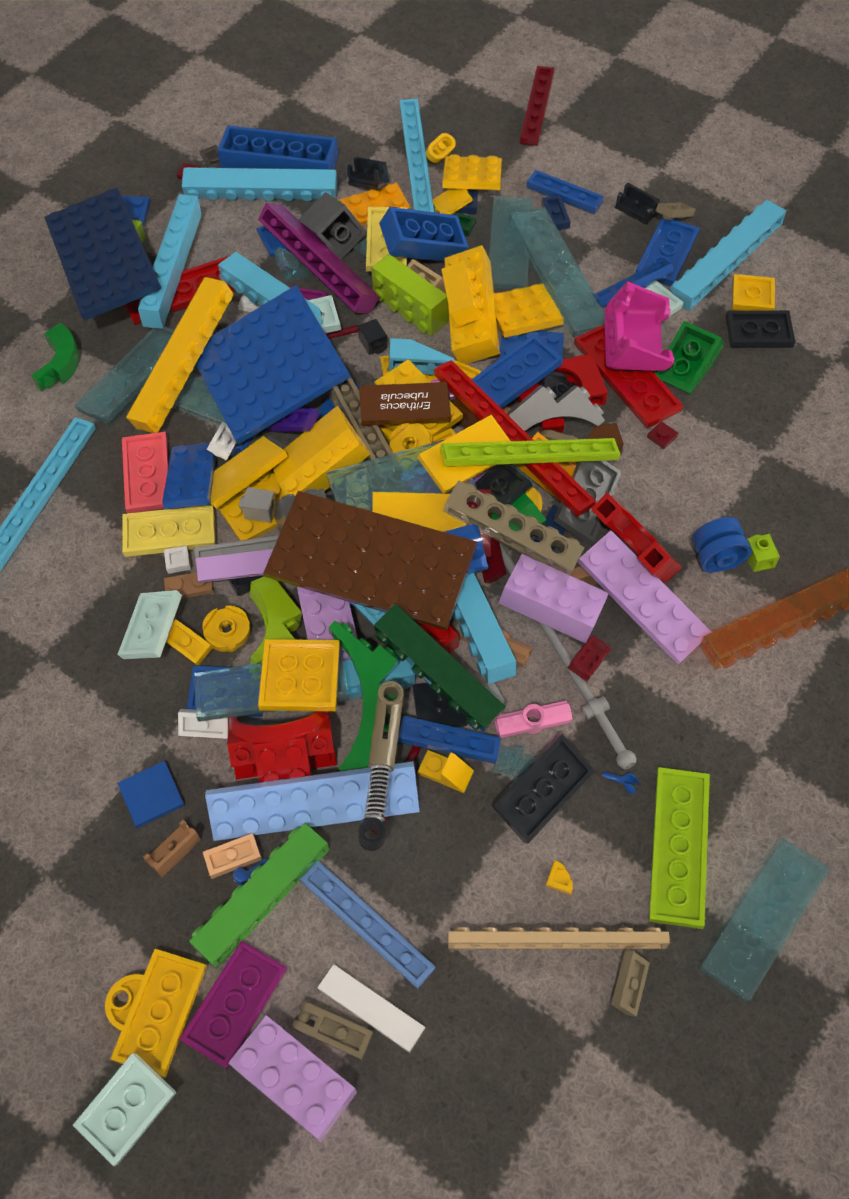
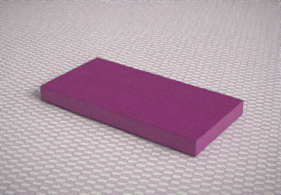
[179,940,288,1069]

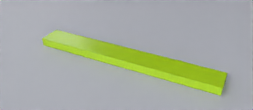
[440,438,621,466]

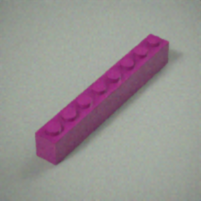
[258,203,380,313]

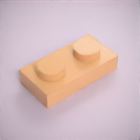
[203,833,262,879]

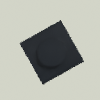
[358,319,388,355]

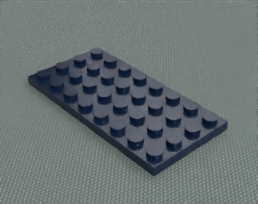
[44,188,162,321]

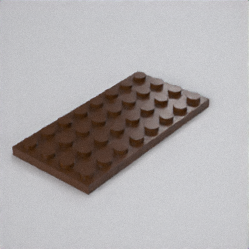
[263,491,477,631]

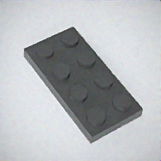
[553,461,622,545]

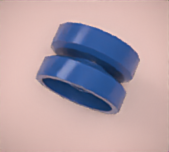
[691,517,752,573]

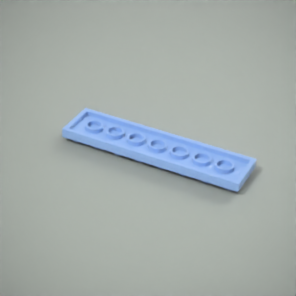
[205,762,420,841]

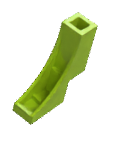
[249,576,302,676]

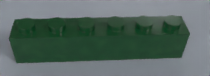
[374,604,506,733]

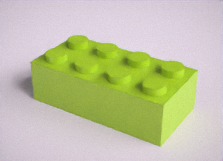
[371,254,448,337]

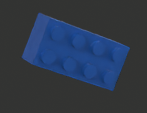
[379,207,469,262]

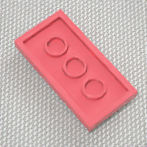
[122,432,169,514]

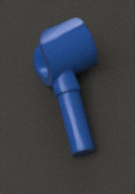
[231,437,253,457]
[602,771,640,794]
[233,858,268,886]

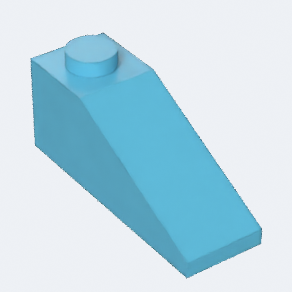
[388,338,454,375]

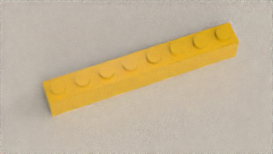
[126,277,234,433]

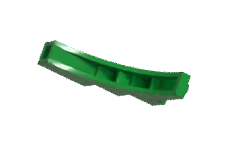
[328,621,398,772]

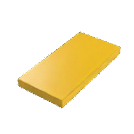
[417,415,510,494]
[210,436,288,508]
[372,492,466,532]

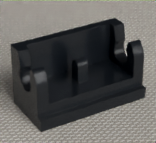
[347,157,389,190]
[614,183,660,225]

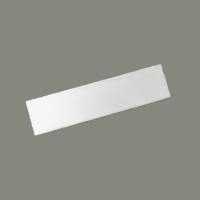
[318,964,425,1053]

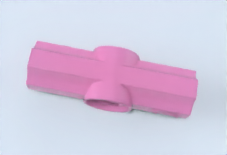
[495,700,572,738]

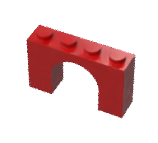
[516,354,608,406]
[591,492,683,583]

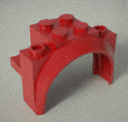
[227,711,337,783]

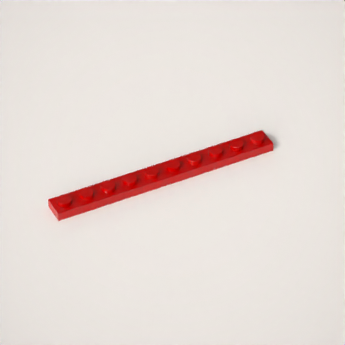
[434,360,596,517]

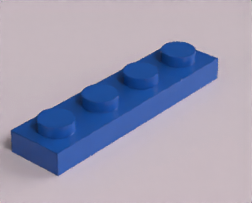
[526,170,604,214]
[591,260,674,307]
[398,716,501,764]

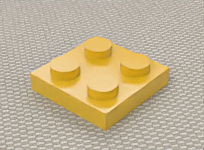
[732,274,775,311]

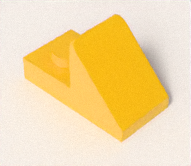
[418,750,474,793]

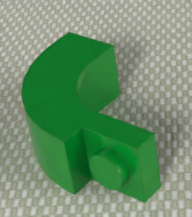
[31,322,79,392]

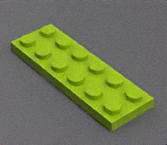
[648,767,710,929]

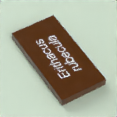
[359,382,451,426]

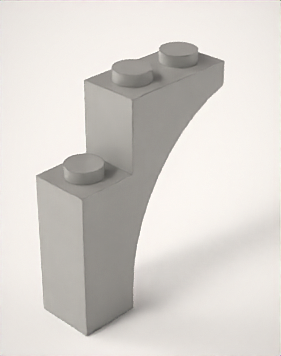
[507,385,605,431]

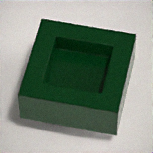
[457,213,476,236]

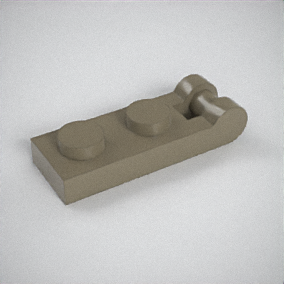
[290,1001,373,1061]

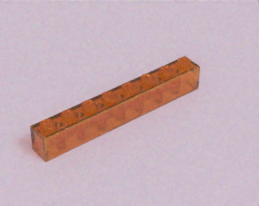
[700,569,849,669]

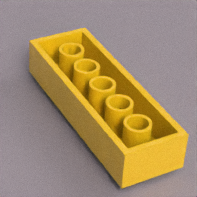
[444,245,500,364]

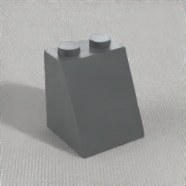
[298,192,367,259]

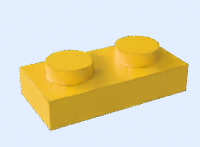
[166,619,214,666]

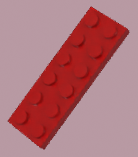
[125,255,236,325]
[574,324,683,429]

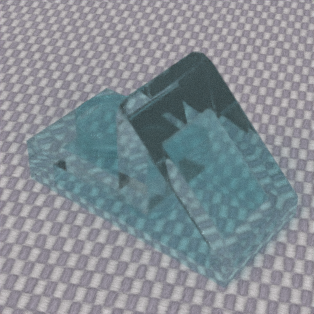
[274,247,313,283]
[492,746,536,778]

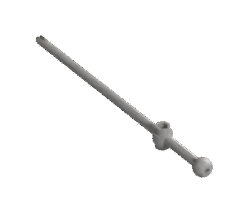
[499,542,637,769]

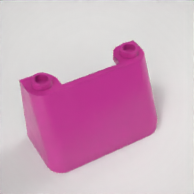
[604,281,674,371]

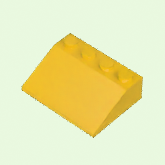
[273,405,371,496]

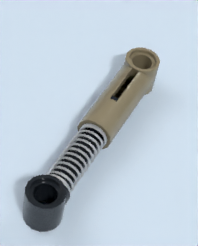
[359,681,404,851]

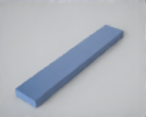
[299,860,436,989]

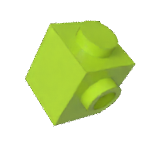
[747,534,780,572]

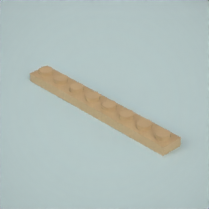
[448,927,670,949]

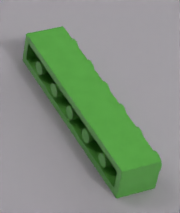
[189,823,329,969]

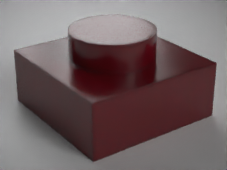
[647,421,678,449]

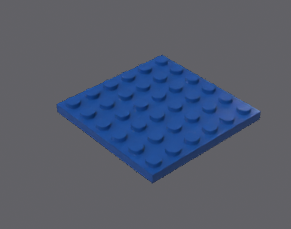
[196,285,351,444]

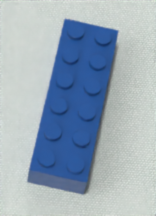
[217,125,339,170]

